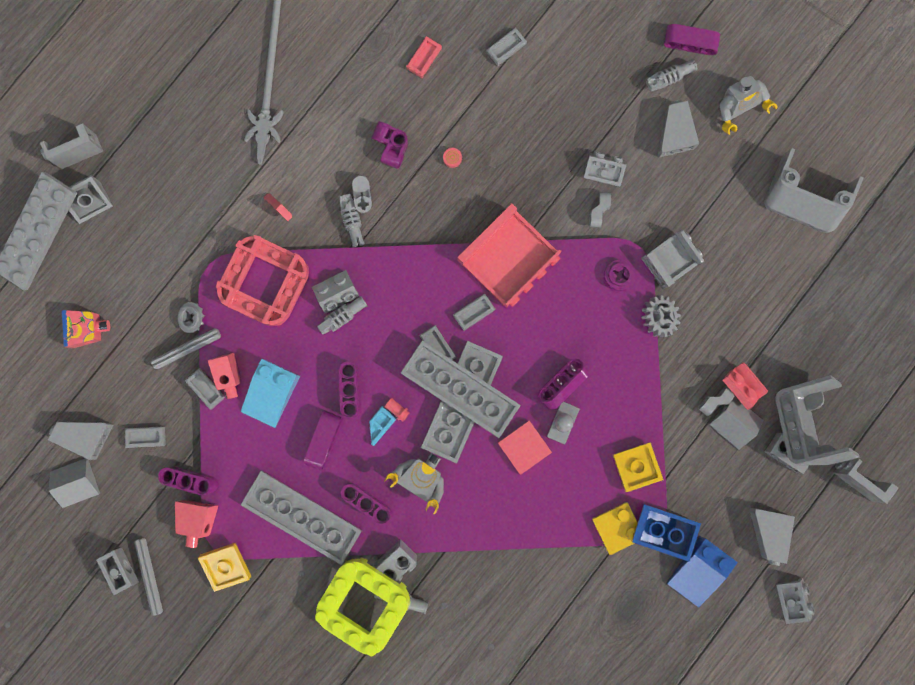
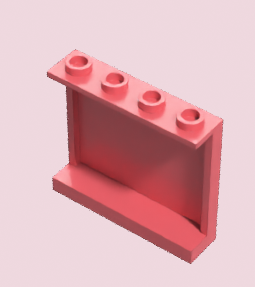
[458,204,562,308]

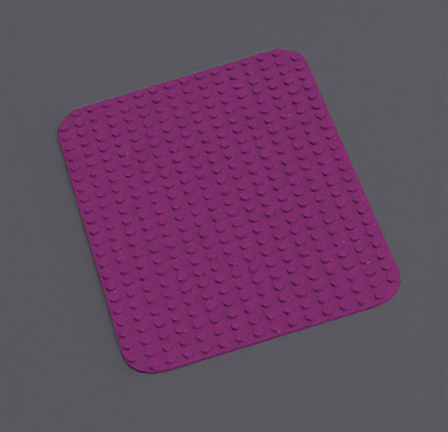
[198,238,667,560]

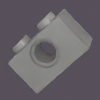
[97,548,139,595]

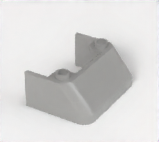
[764,148,863,233]
[776,375,860,465]

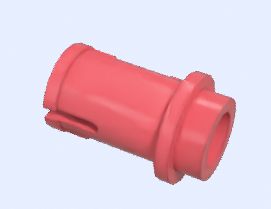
[385,398,410,422]

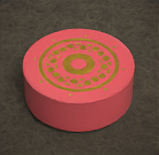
[443,148,462,168]

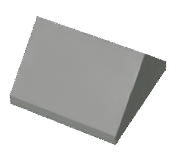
[69,175,113,224]
[709,396,764,450]
[48,458,100,508]

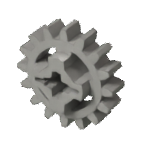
[641,295,681,338]

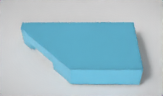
[369,406,397,446]

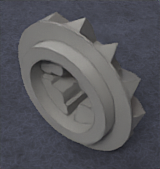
[178,302,205,333]

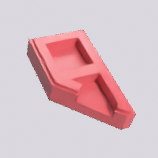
[263,193,292,221]

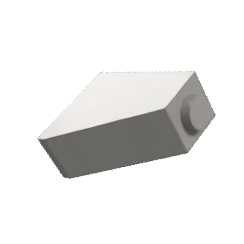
[658,100,699,158]
[48,422,113,460]
[750,508,795,566]

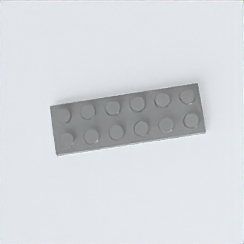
[0,172,77,290]
[401,341,521,438]
[421,341,503,463]
[241,471,362,565]

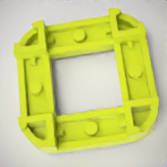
[315,558,411,656]

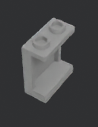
[40,123,103,169]
[641,230,704,289]
[834,458,898,504]

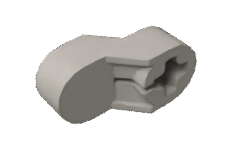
[352,174,372,213]
[589,192,611,228]
[698,386,735,416]

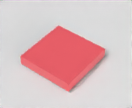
[498,421,552,475]

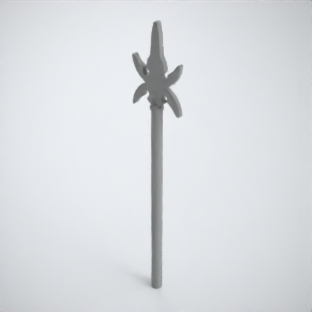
[244,0,284,165]

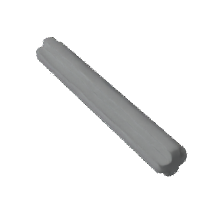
[151,329,221,369]
[134,538,163,616]

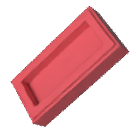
[406,36,442,78]

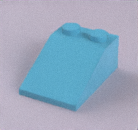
[241,359,300,428]

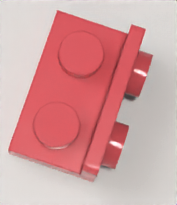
[722,362,768,410]

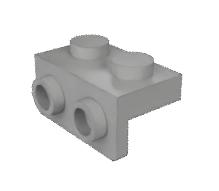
[312,270,359,313]

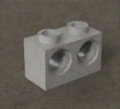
[765,433,809,474]
[373,539,417,583]

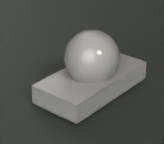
[547,402,580,445]

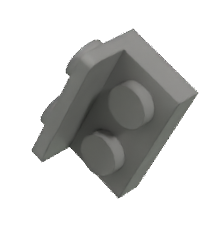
[584,151,627,187]
[776,578,815,624]

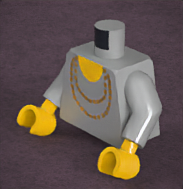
[720,76,777,135]
[384,453,444,514]

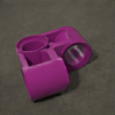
[371,121,409,169]

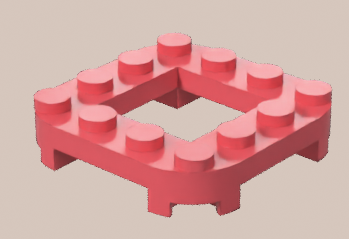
[216,235,309,326]

